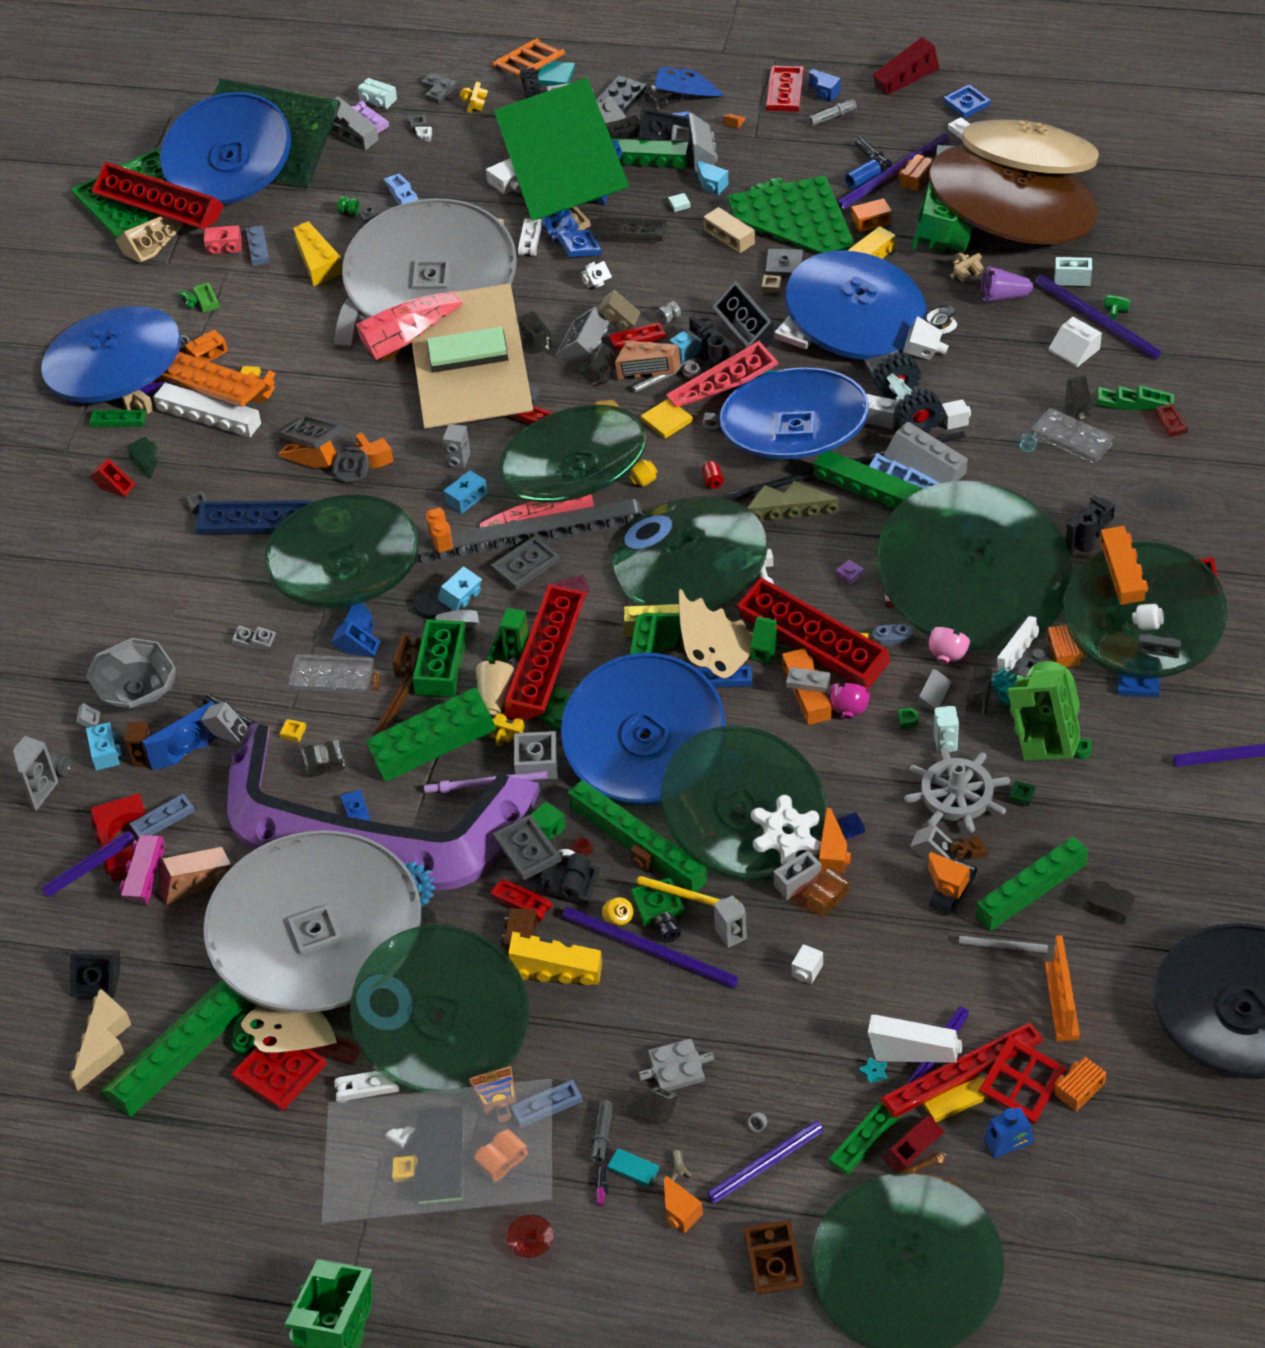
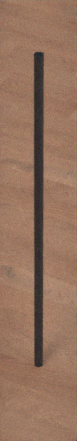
[680,430,965,513]

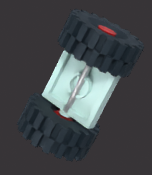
[872,352,945,433]

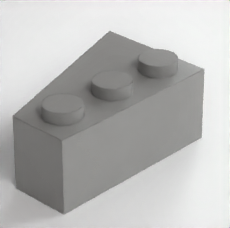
[325,97,379,150]

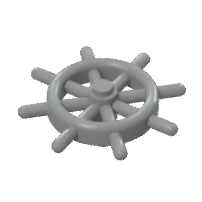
[904,748,1010,833]

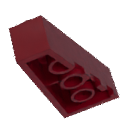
[872,37,940,95]

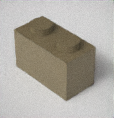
[598,290,640,332]

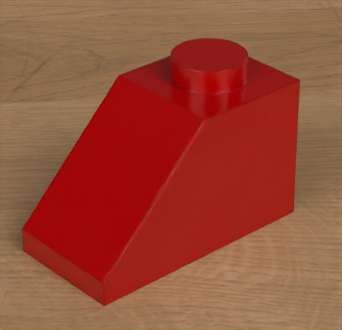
[89,458,135,497]

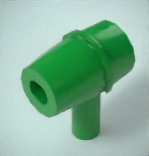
[1103,294,1131,319]

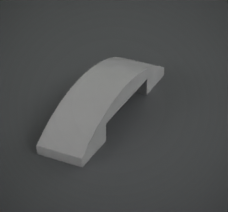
[334,297,360,348]

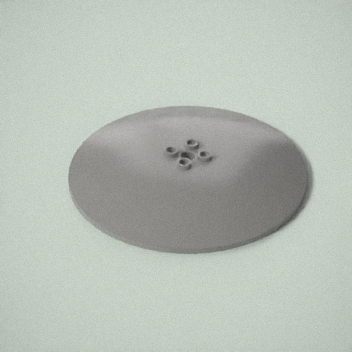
[342,198,517,318]
[204,830,421,1013]

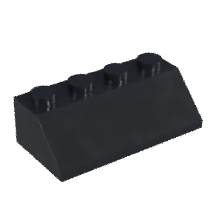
[712,280,774,349]

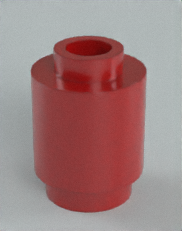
[702,461,724,489]

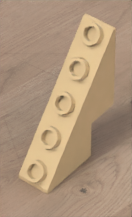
[70,989,131,1091]

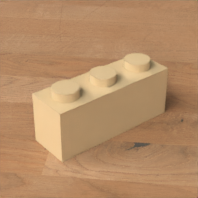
[703,207,755,253]

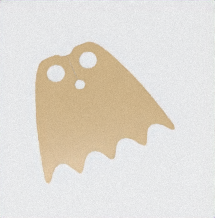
[679,589,753,678]

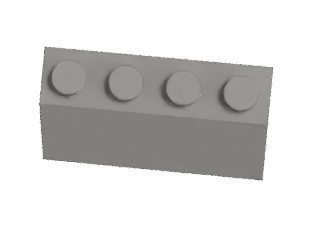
[883,421,968,495]

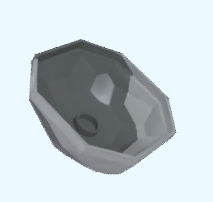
[86,638,176,711]

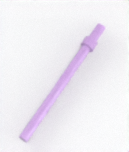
[424,771,548,793]

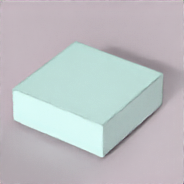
[668,193,690,212]

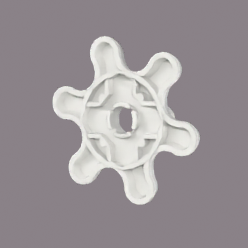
[751,795,821,865]

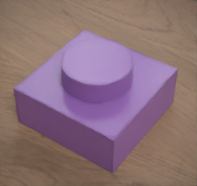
[836,560,864,585]

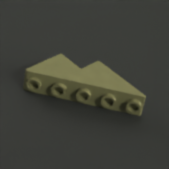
[747,481,839,522]

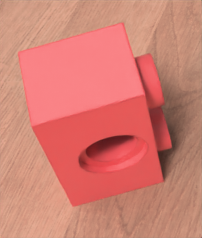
[204,226,242,254]

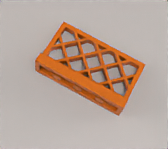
[1045,935,1080,1041]

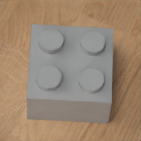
[514,731,558,780]

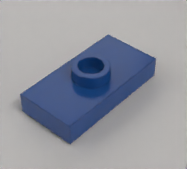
[341,790,371,821]

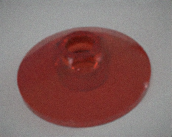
[506,1215,554,1258]

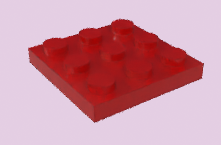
[231,1028,327,1112]

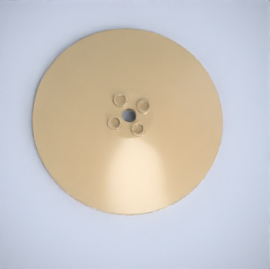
[962,120,1099,174]

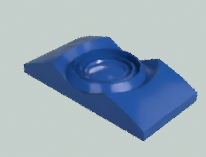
[142,701,217,770]

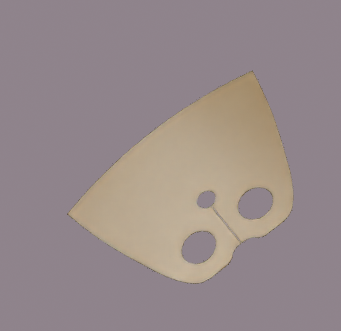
[241,1005,337,1052]

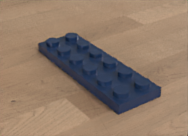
[196,500,313,534]

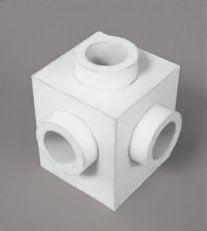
[581,261,612,289]

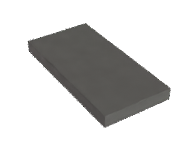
[278,415,346,449]

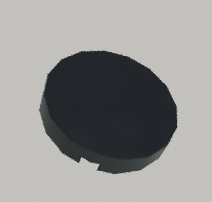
[414,586,451,619]

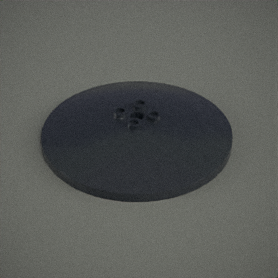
[1154,923,1265,1079]

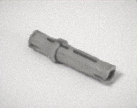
[808,99,857,126]

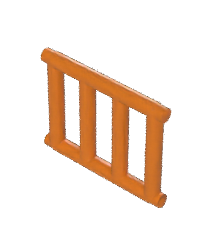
[492,38,565,79]

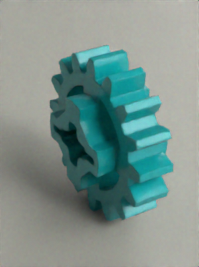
[991,669,1019,708]

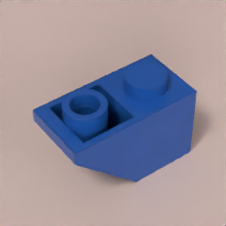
[342,597,374,634]

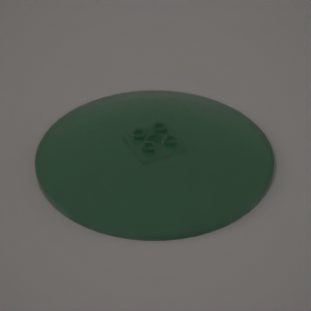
[877,481,1073,650]

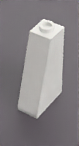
[868,1015,962,1062]

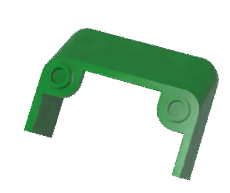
[630,613,683,654]

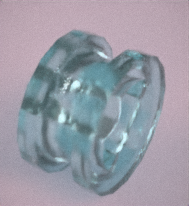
[1020,433,1037,452]

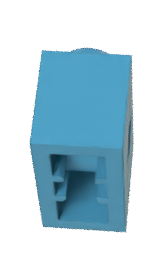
[444,470,488,514]

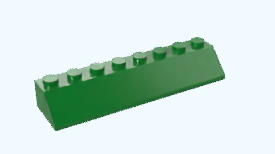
[99,979,254,1118]

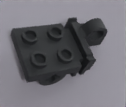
[689,315,736,369]
[1065,496,1115,554]
[529,851,600,906]

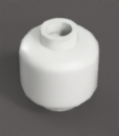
[1132,604,1164,631]

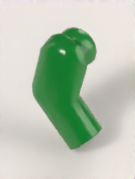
[179,290,197,309]

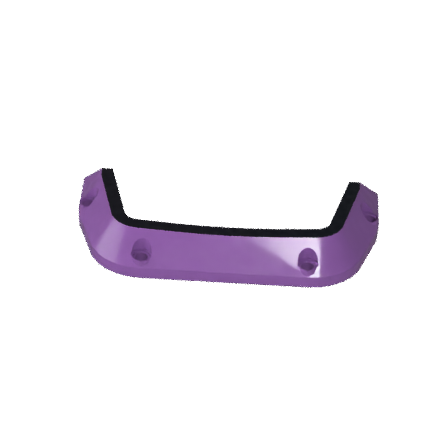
[227,723,540,891]

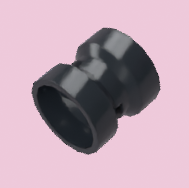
[654,912,682,943]

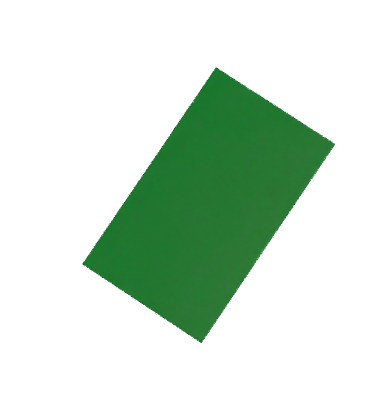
[494,77,629,221]

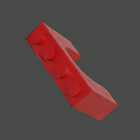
[90,793,161,882]

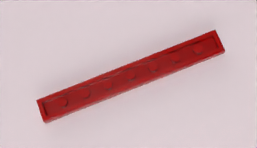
[881,1022,1043,1118]

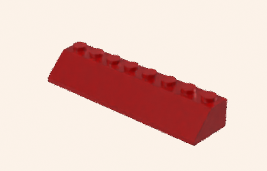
[91,162,224,229]
[505,584,587,721]

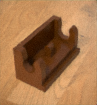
[392,633,421,678]

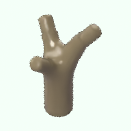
[670,1150,692,1181]

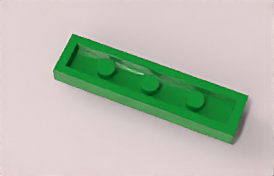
[829,1101,901,1176]

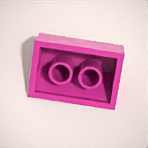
[119,835,166,906]

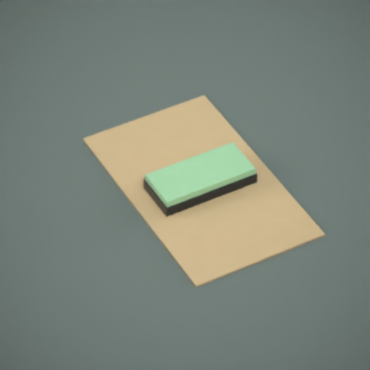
[406,283,533,429]

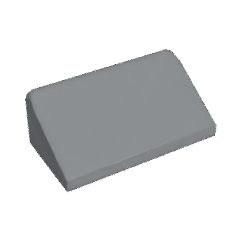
[919,669,952,711]

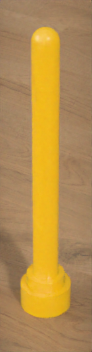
[637,876,738,906]

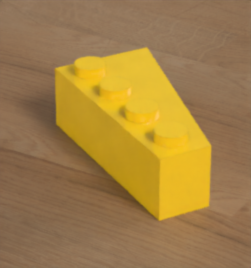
[293,221,343,286]
[509,932,602,985]

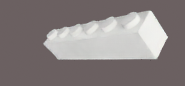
[154,383,261,437]

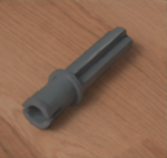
[590,1100,613,1164]

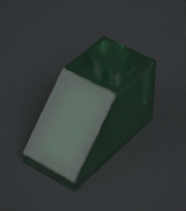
[126,436,158,479]

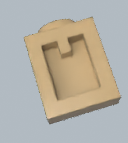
[122,390,153,414]

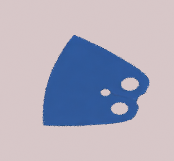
[655,67,724,96]

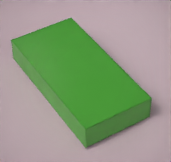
[193,283,220,313]

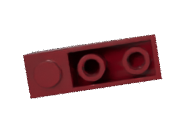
[881,1115,944,1175]

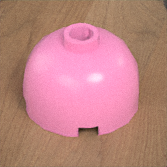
[929,627,970,664]

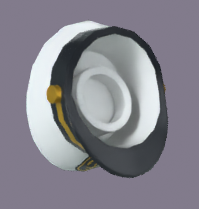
[925,305,957,334]

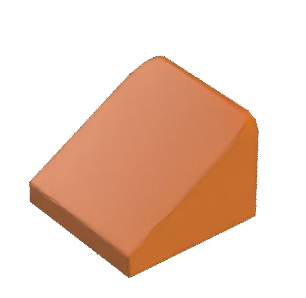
[723,114,745,129]

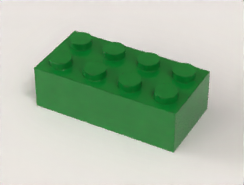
[413,619,468,697]

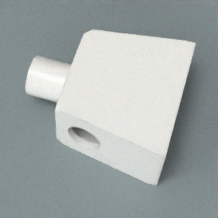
[486,159,521,194]
[903,317,948,360]

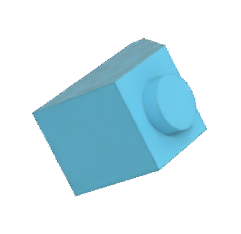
[697,161,729,195]
[670,331,702,363]

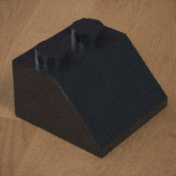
[70,949,120,998]

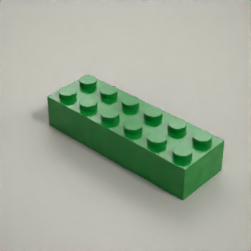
[365,687,496,783]

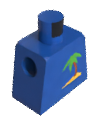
[984,1108,1034,1158]

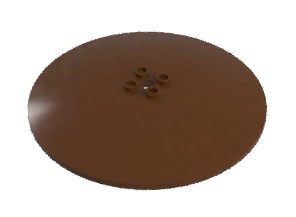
[929,144,1098,245]

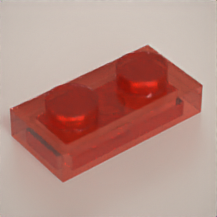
[1155,403,1188,437]

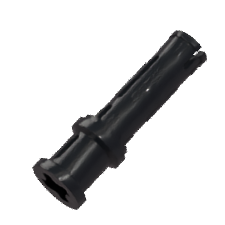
[855,136,892,173]

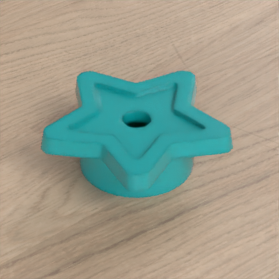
[859,1057,887,1084]

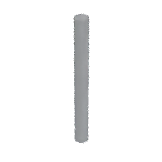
[632,357,697,393]
[959,936,1048,954]

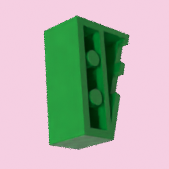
[487,608,529,664]

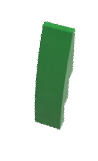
[1096,385,1175,411]

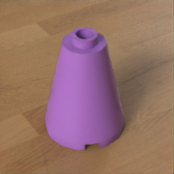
[981,266,1033,302]

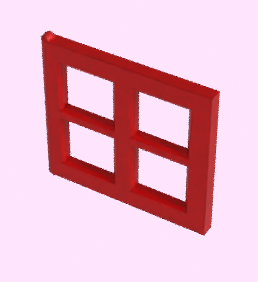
[978,1035,1067,1125]

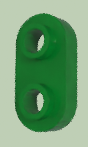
[232,1014,259,1056]

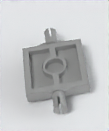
[638,1039,715,1093]

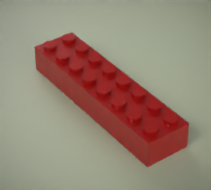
[737,577,891,691]

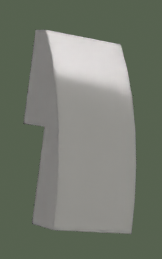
[435,610,480,629]
[232,626,276,649]

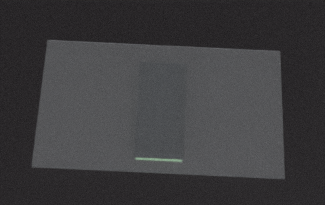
[321,1079,552,1224]

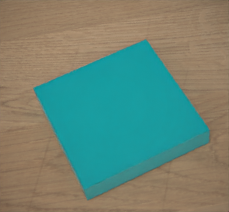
[538,61,575,86]

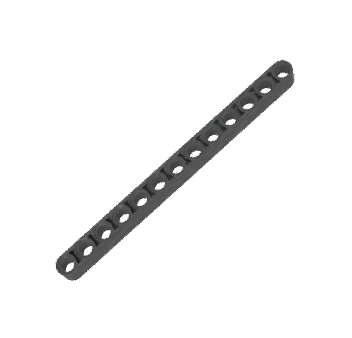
[399,499,644,567]

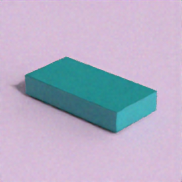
[607,1148,659,1188]

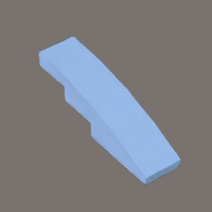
[384,174,418,205]
[869,453,944,494]

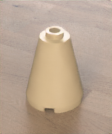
[476,661,516,719]

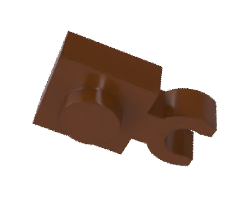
[949,836,989,860]

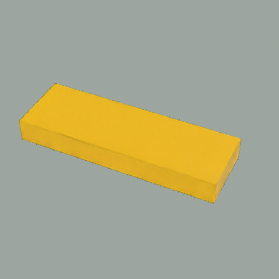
[923,1075,992,1122]

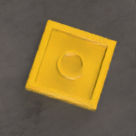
[641,398,693,439]

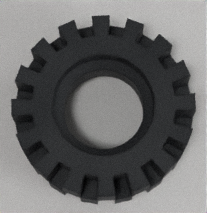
[520,67,541,98]

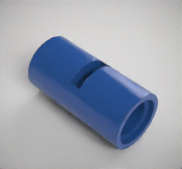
[844,159,881,189]

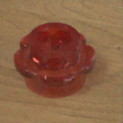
[572,837,593,856]

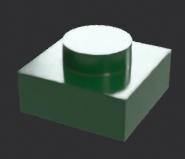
[1009,781,1036,807]

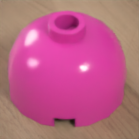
[829,683,870,719]

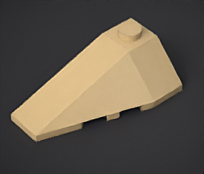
[115,216,184,263]

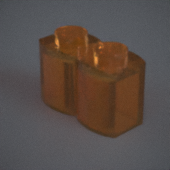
[802,868,850,917]

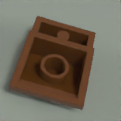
[744,1220,804,1295]

